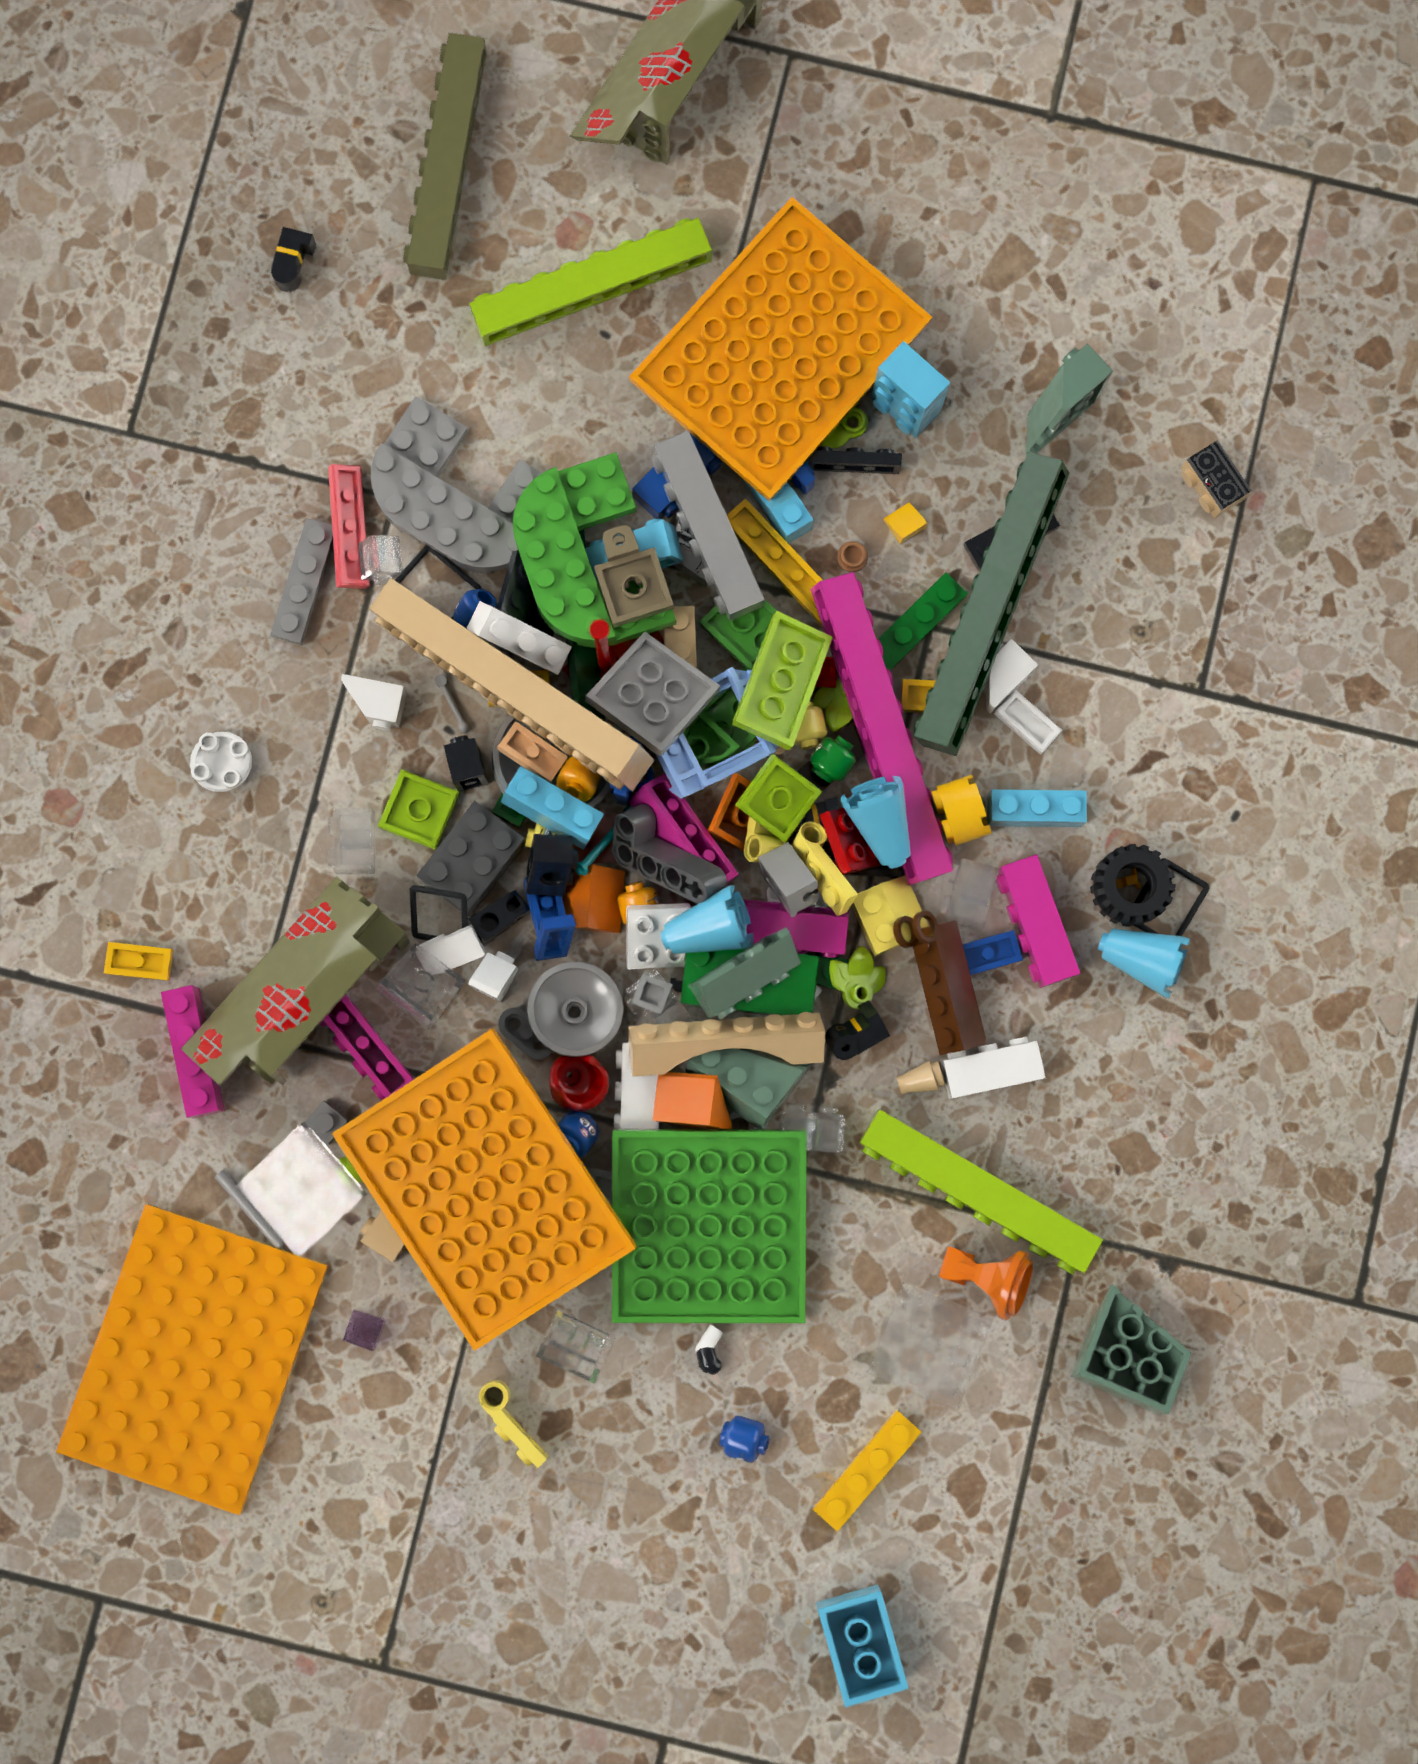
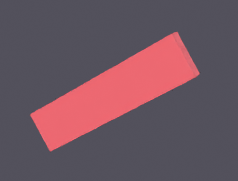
[328,464,370,589]

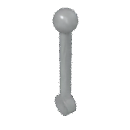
[435,674,470,733]

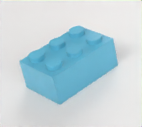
[871,341,950,438]
[815,1584,909,1708]

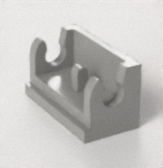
[758,842,818,917]

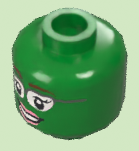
[810,735,857,784]

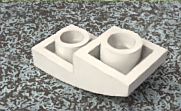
[415,924,486,975]

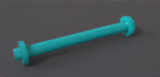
[575,807,632,875]

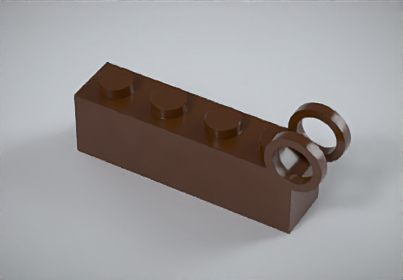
[893,911,987,1055]

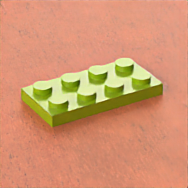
[732,611,833,751]

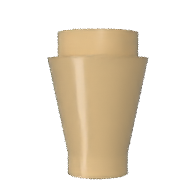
[897,1060,946,1094]

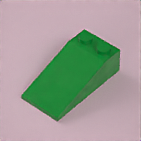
[680,948,820,1015]

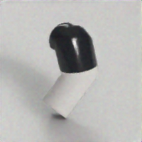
[695,1324,723,1375]

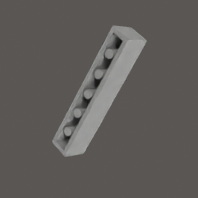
[651,430,765,621]

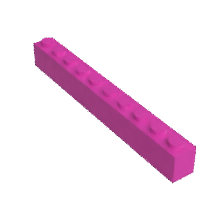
[811,572,953,885]

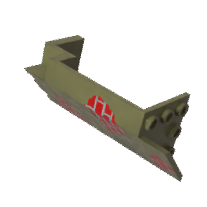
[570,0,763,165]
[181,876,410,1086]

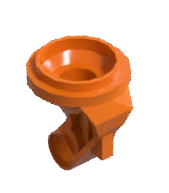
[938,1246,1033,1321]

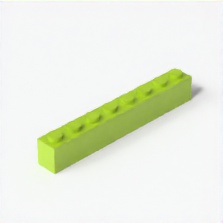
[469,217,712,346]
[859,1109,1103,1275]

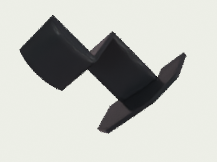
[670,978,683,992]

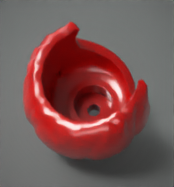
[549,1055,609,1112]

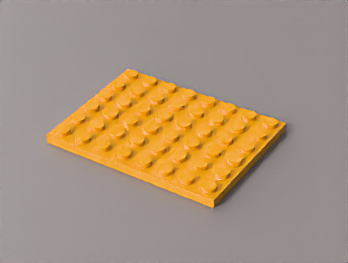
[629,197,932,502]
[332,1027,637,1351]
[56,1204,329,1515]

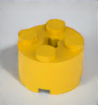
[931,774,992,846]

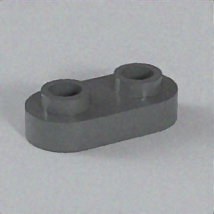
[498,1008,553,1060]

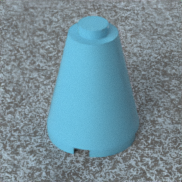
[840,776,911,868]
[661,885,754,954]
[1098,928,1190,998]

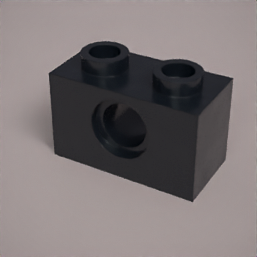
[443,735,489,792]
[526,834,578,897]

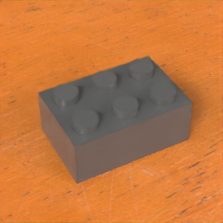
[416,800,526,917]

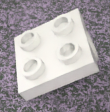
[626,903,691,969]

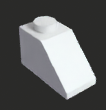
[986,639,1038,714]
[341,674,407,731]
[468,951,518,1003]

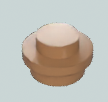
[837,541,868,572]

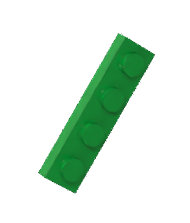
[878,572,968,671]

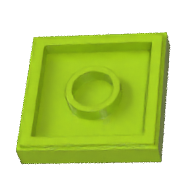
[735,754,823,843]
[377,769,460,850]

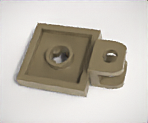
[594,525,674,628]

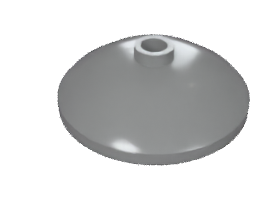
[527,962,623,1057]

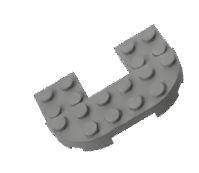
[371,396,542,573]

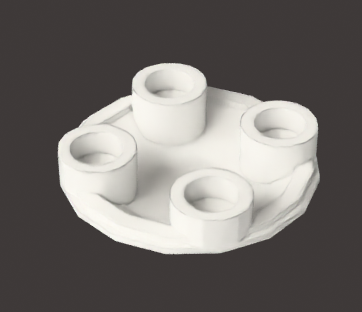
[190,732,252,792]

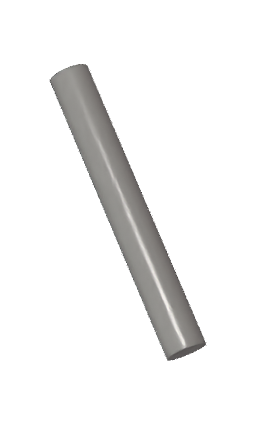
[214,1170,287,1249]

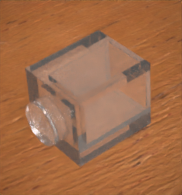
[358,535,404,585]

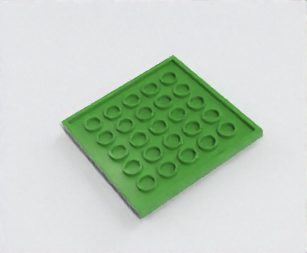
[612,1129,807,1323]

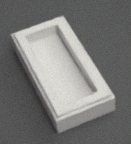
[994,689,1062,755]

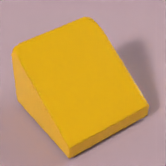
[883,502,928,545]

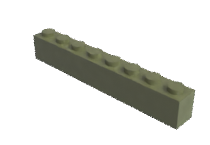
[403,33,487,280]

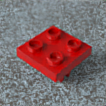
[820,808,881,874]

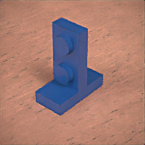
[523,877,576,961]

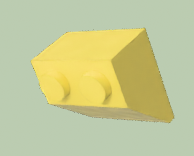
[851,875,929,958]

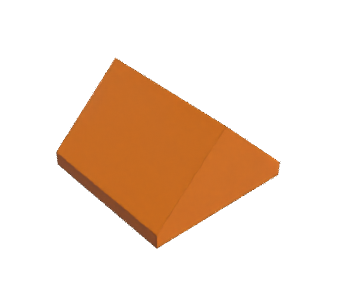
[708,773,751,852]
[561,864,625,934]
[652,1072,732,1129]

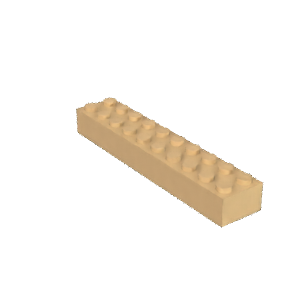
[369,578,654,791]

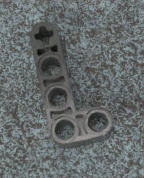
[612,803,727,903]

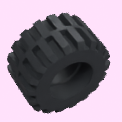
[1090,844,1176,927]

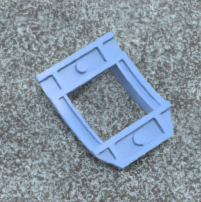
[655,667,778,799]

